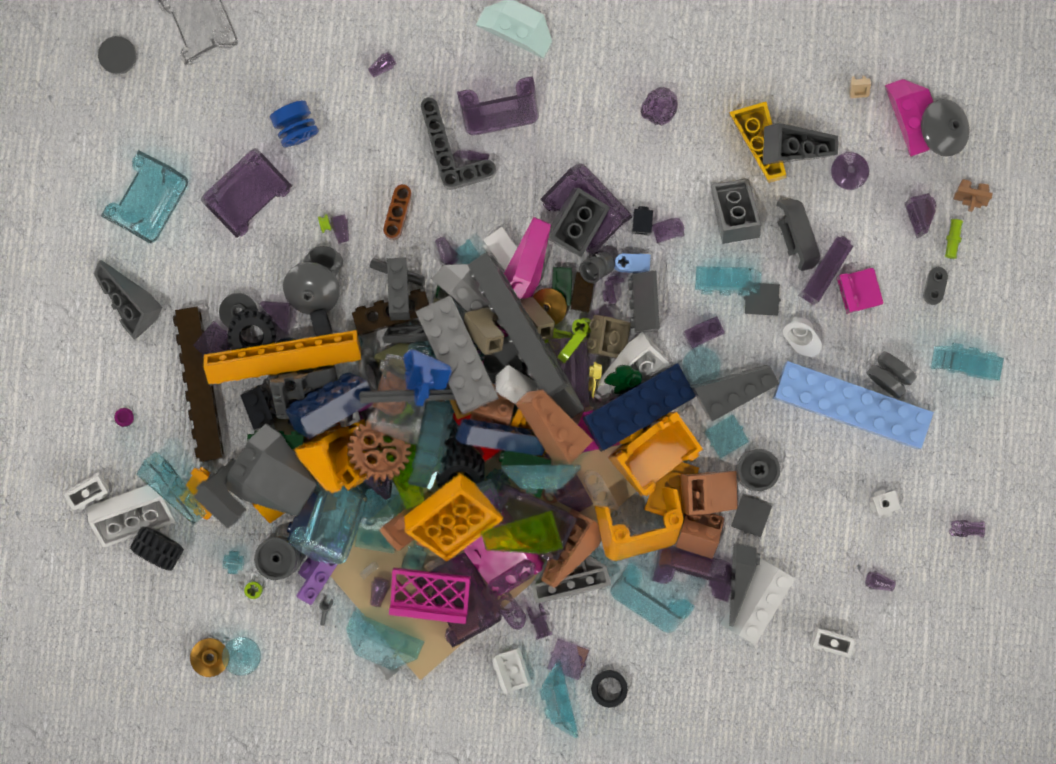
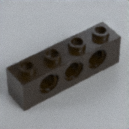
[352,289,430,336]

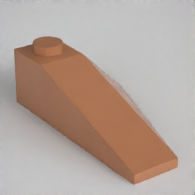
[541,509,602,588]

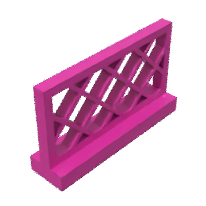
[389,567,470,624]

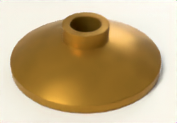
[533,288,567,325]
[190,638,229,677]

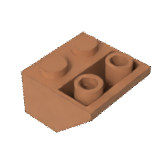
[676,513,725,559]

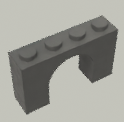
[194,458,247,529]

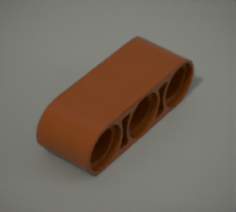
[383,184,412,240]

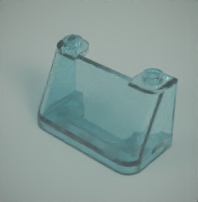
[101,150,188,244]
[289,475,367,564]
[611,562,695,633]

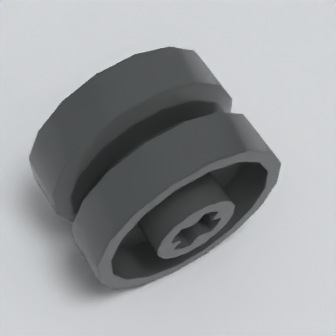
[866,351,917,399]
[736,449,780,491]
[254,536,301,580]

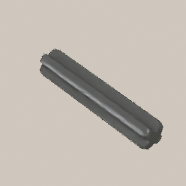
[370,258,425,286]

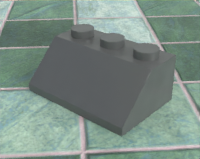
[548,188,610,257]
[628,271,660,333]

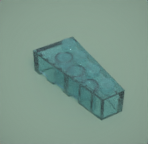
[408,401,453,489]

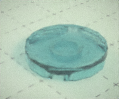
[682,347,720,384]

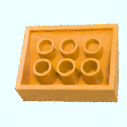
[405,474,503,561]

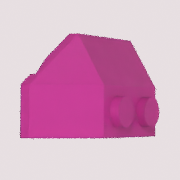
[885,79,933,157]

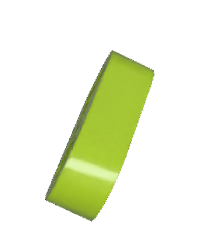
[557,329,587,363]

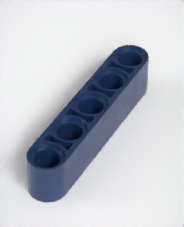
[456,419,545,456]

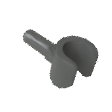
[319,597,333,626]

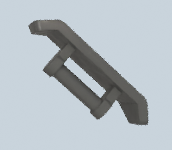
[777,198,820,271]

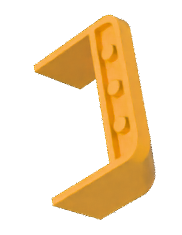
[595,487,683,561]

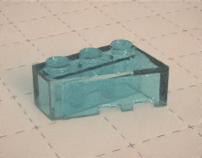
[695,266,762,296]
[930,343,1004,381]

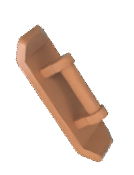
[379,491,433,551]

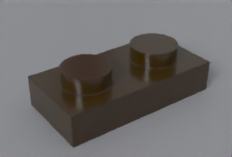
[570,272,594,313]

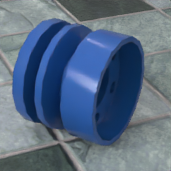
[269,100,319,147]

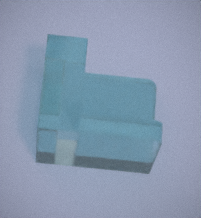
[454,239,480,264]

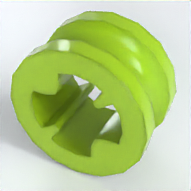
[318,214,332,233]
[244,582,263,599]

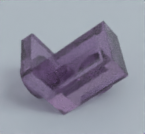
[652,218,685,243]
[602,276,624,306]

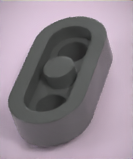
[923,267,948,305]

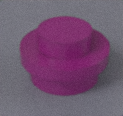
[114,408,134,427]

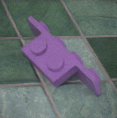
[296,532,353,605]

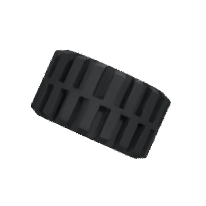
[227,308,277,350]
[436,446,485,490]
[130,526,184,571]

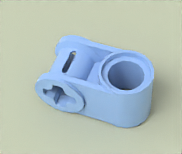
[614,253,651,274]

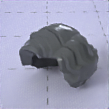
[303,246,343,277]

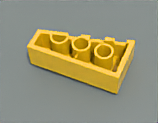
[729,102,787,183]

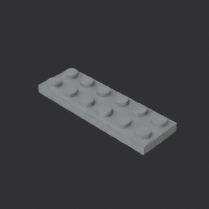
[416,296,498,415]

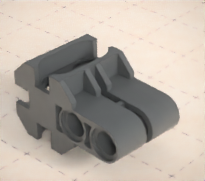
[269,365,338,419]

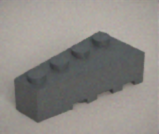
[763,123,838,165]
[691,365,779,422]

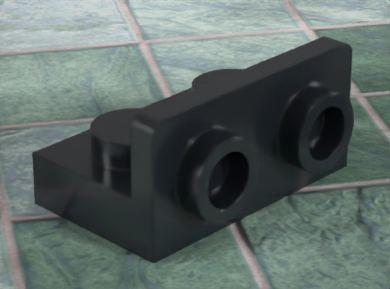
[240,385,277,430]

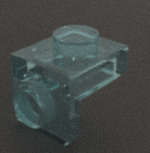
[401,543,428,571]

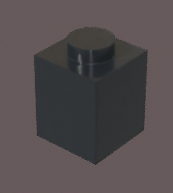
[631,206,653,236]

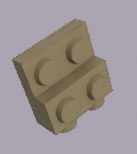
[586,315,631,359]

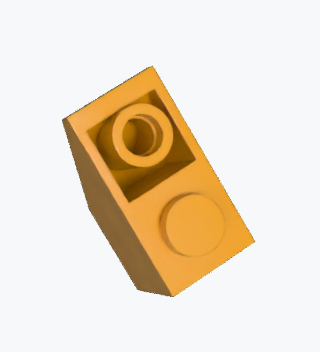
[336,443,367,490]

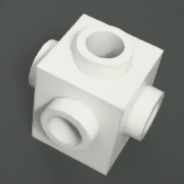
[869,489,901,518]

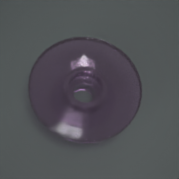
[831,152,869,190]

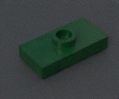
[552,267,573,306]

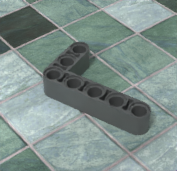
[421,97,496,190]

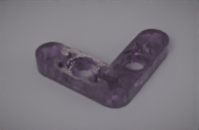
[486,560,536,630]

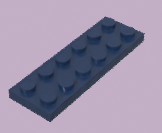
[582,363,696,452]

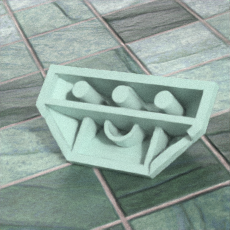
[476,0,552,59]

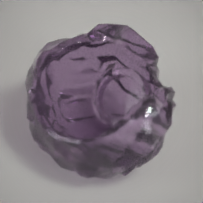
[640,87,678,126]

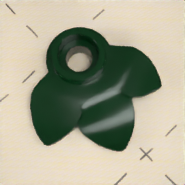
[604,365,642,394]

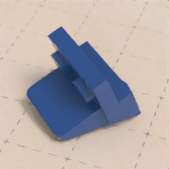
[403,349,452,406]

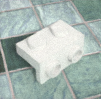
[492,647,532,694]

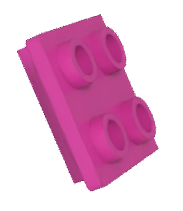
[836,268,884,314]

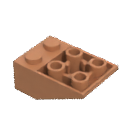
[681,471,737,515]

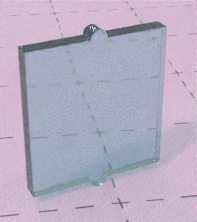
[704,415,749,459]

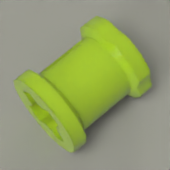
[572,318,591,334]

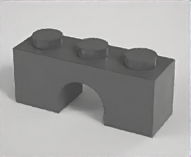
[387,257,410,321]

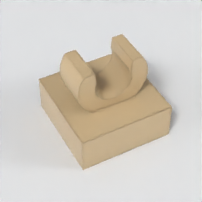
[849,75,871,98]

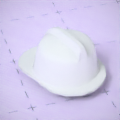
[783,316,822,357]

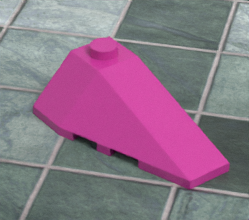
[504,217,551,299]

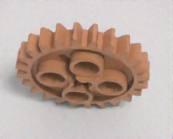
[347,419,411,482]

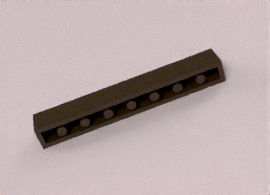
[173,306,225,462]

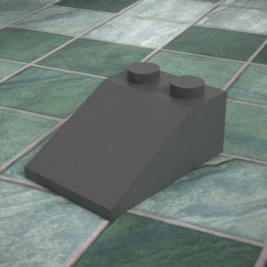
[711,179,761,244]

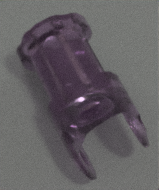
[949,520,985,538]
[527,603,553,640]

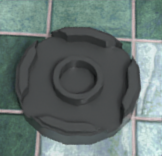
[98,36,136,74]

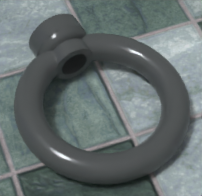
[358,348,382,391]

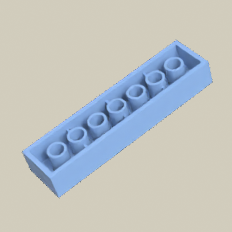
[772,361,934,449]

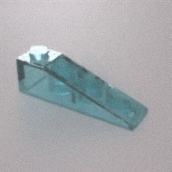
[136,452,206,525]

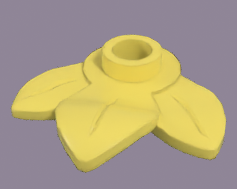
[588,362,602,398]

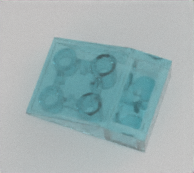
[355,489,405,554]

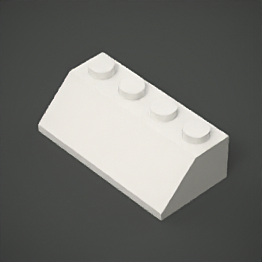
[87,481,176,548]
[720,558,795,645]

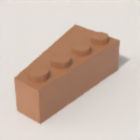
[516,390,593,466]

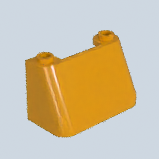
[608,412,703,496]
[295,419,376,493]

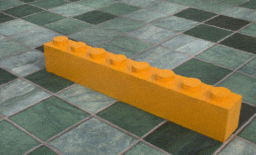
[203,330,361,384]

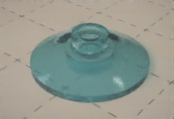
[222,637,261,676]

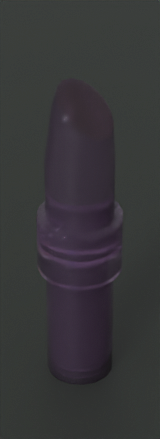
[453,150,489,160]

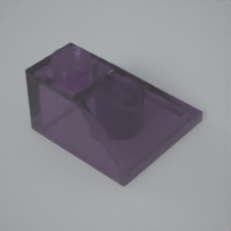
[904,193,937,239]

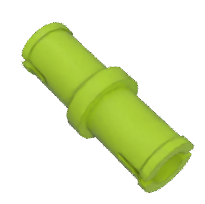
[944,219,963,259]

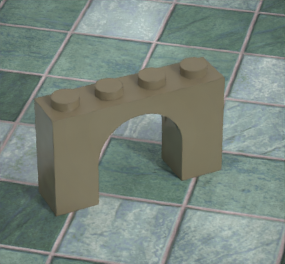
[464,297,555,355]

